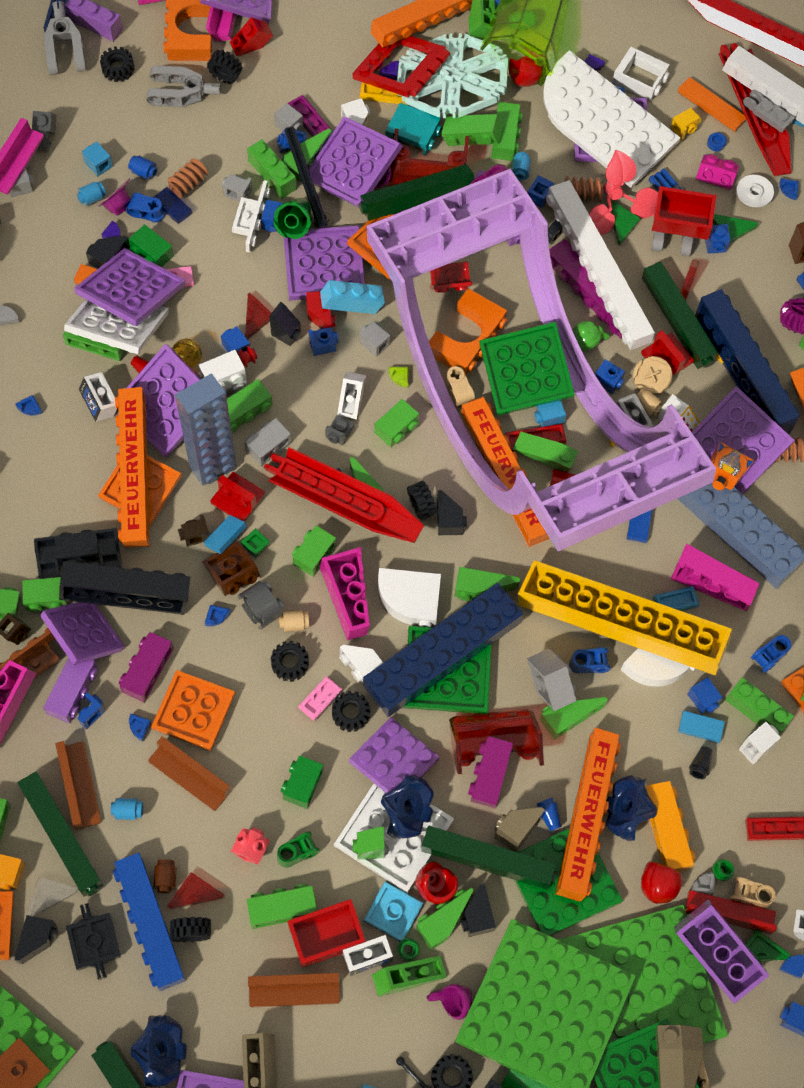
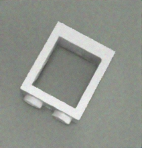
[612,47,670,102]

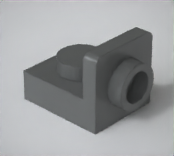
[325,415,354,445]

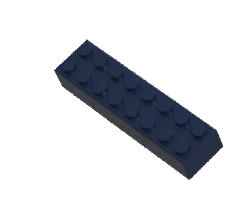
[695,289,800,434]
[363,583,524,717]

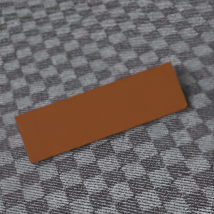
[148,736,231,811]
[55,741,101,830]
[248,973,340,1007]

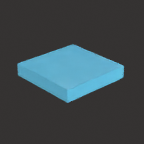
[363,882,423,942]

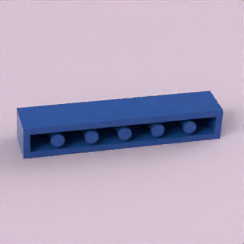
[112,853,185,991]

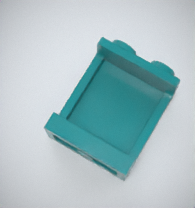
[385,103,442,156]

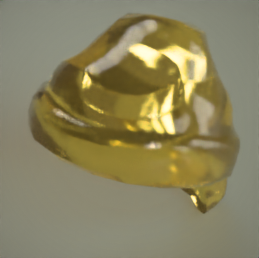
[172,338,202,368]

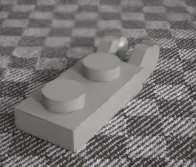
[743,90,795,133]

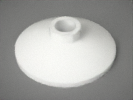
[736,175,774,207]

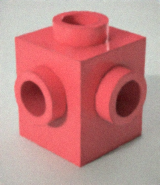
[230,827,270,864]

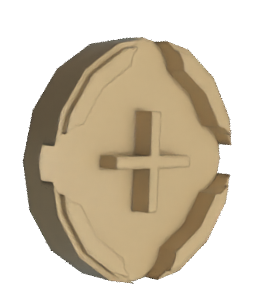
[633,356,673,395]

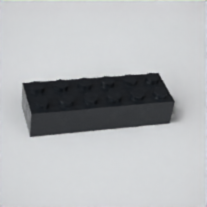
[59,560,190,615]

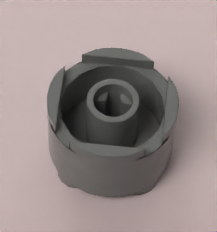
[238,581,285,630]

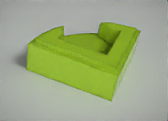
[389,367,408,387]

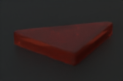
[681,260,699,300]
[245,292,271,340]
[167,872,225,909]

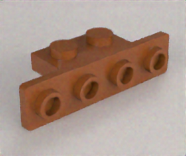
[0,628,60,679]

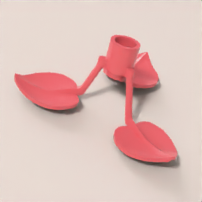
[589,150,658,235]

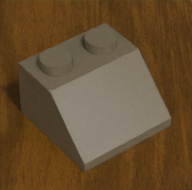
[494,807,545,852]

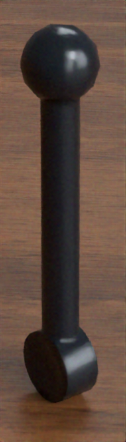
[396,1056,432,1088]

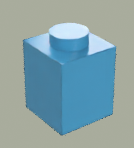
[82,142,113,177]
[534,401,566,427]

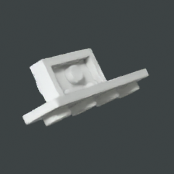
[232,180,271,253]

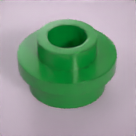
[712,859,734,881]
[397,938,419,961]

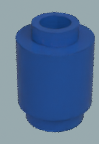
[128,155,158,180]

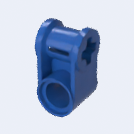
[126,193,165,222]
[750,635,791,674]
[569,647,611,674]

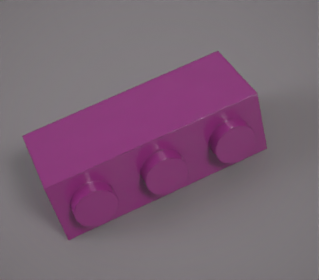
[119,632,174,703]
[468,736,513,808]

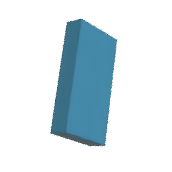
[204,515,247,554]
[653,586,700,611]
[678,711,725,743]

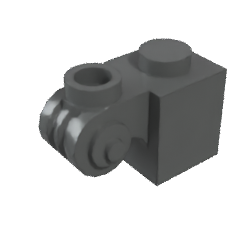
[32,111,57,151]

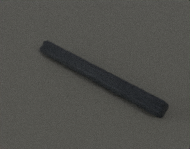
[284,126,328,229]

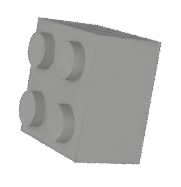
[527,648,576,711]

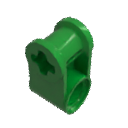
[277,831,320,868]

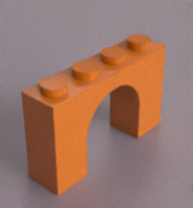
[163,0,212,61]
[429,288,508,376]

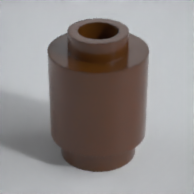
[153,859,177,894]

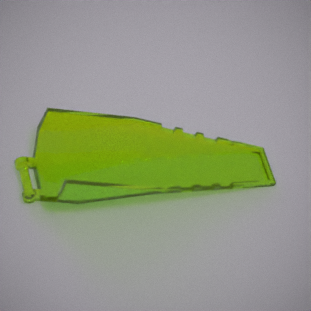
[480,0,569,86]

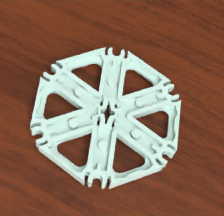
[397,33,508,118]

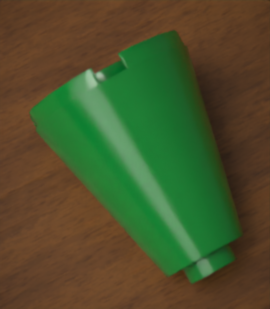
[273,198,311,239]

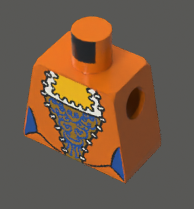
[711,441,754,490]

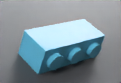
[320,280,385,314]

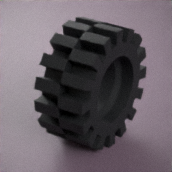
[100,46,135,82]
[207,49,243,84]
[407,481,437,520]
[271,641,309,682]
[332,691,370,732]
[170,917,211,942]
[431,1054,473,1088]

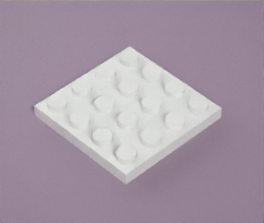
[64,299,169,354]
[334,784,454,893]

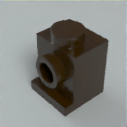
[178,514,209,547]
[0,612,31,645]

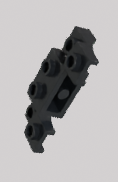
[34,528,122,579]

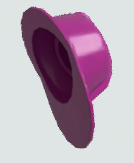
[99,178,130,215]

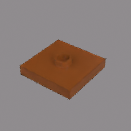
[0,1038,51,1088]

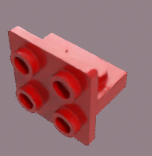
[430,261,472,293]
[641,330,694,375]
[210,472,265,521]

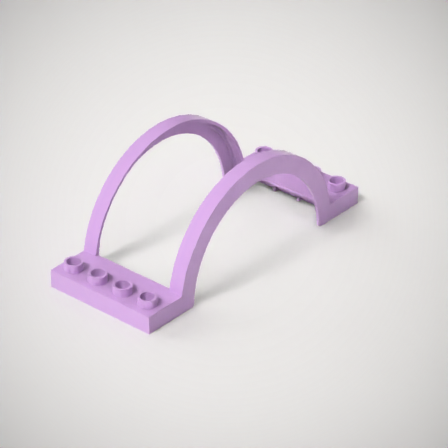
[366,169,716,551]

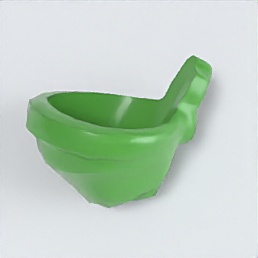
[572,320,610,351]

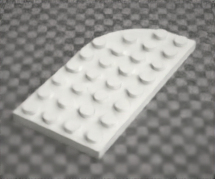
[543,50,680,188]

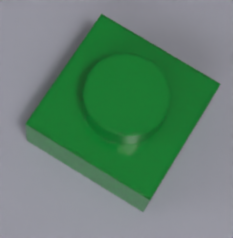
[241,528,270,558]

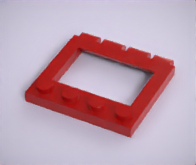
[352,36,450,98]

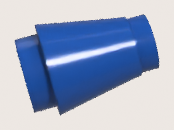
[537,797,562,831]

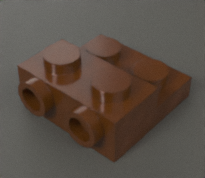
[202,541,260,596]

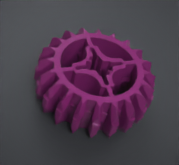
[780,297,804,335]

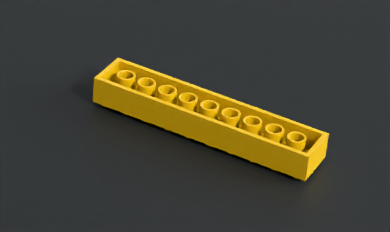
[518,560,732,676]

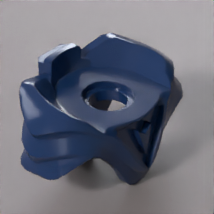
[381,773,434,839]
[606,775,657,841]
[131,1015,187,1087]

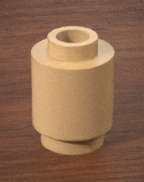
[637,389,663,417]
[278,610,309,632]

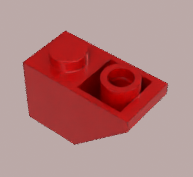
[230,17,273,56]
[306,291,336,329]

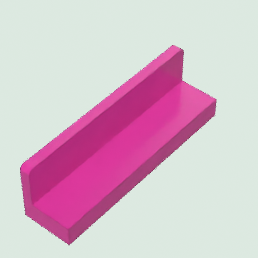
[206,7,237,42]
[0,118,44,194]

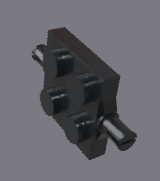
[66,903,121,980]

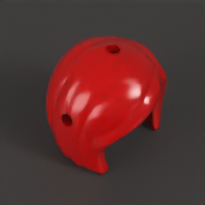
[508,54,543,87]
[415,861,458,904]
[641,861,683,904]

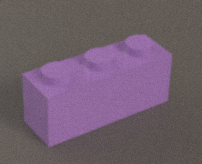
[64,0,123,41]
[43,658,98,724]

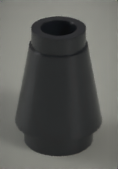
[689,746,713,780]

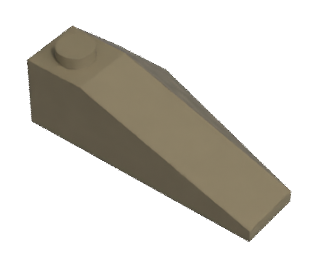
[655,1025,704,1088]

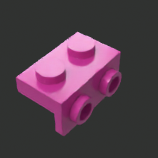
[696,154,739,190]

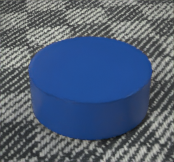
[707,133,727,152]

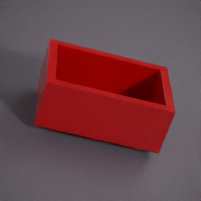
[652,186,717,240]
[287,899,366,968]

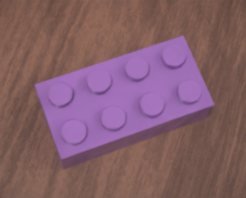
[674,899,769,1004]

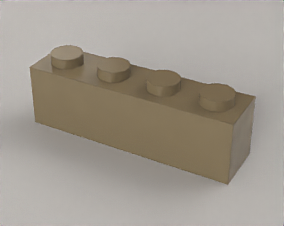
[242,1033,277,1088]

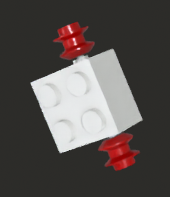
[192,346,258,396]

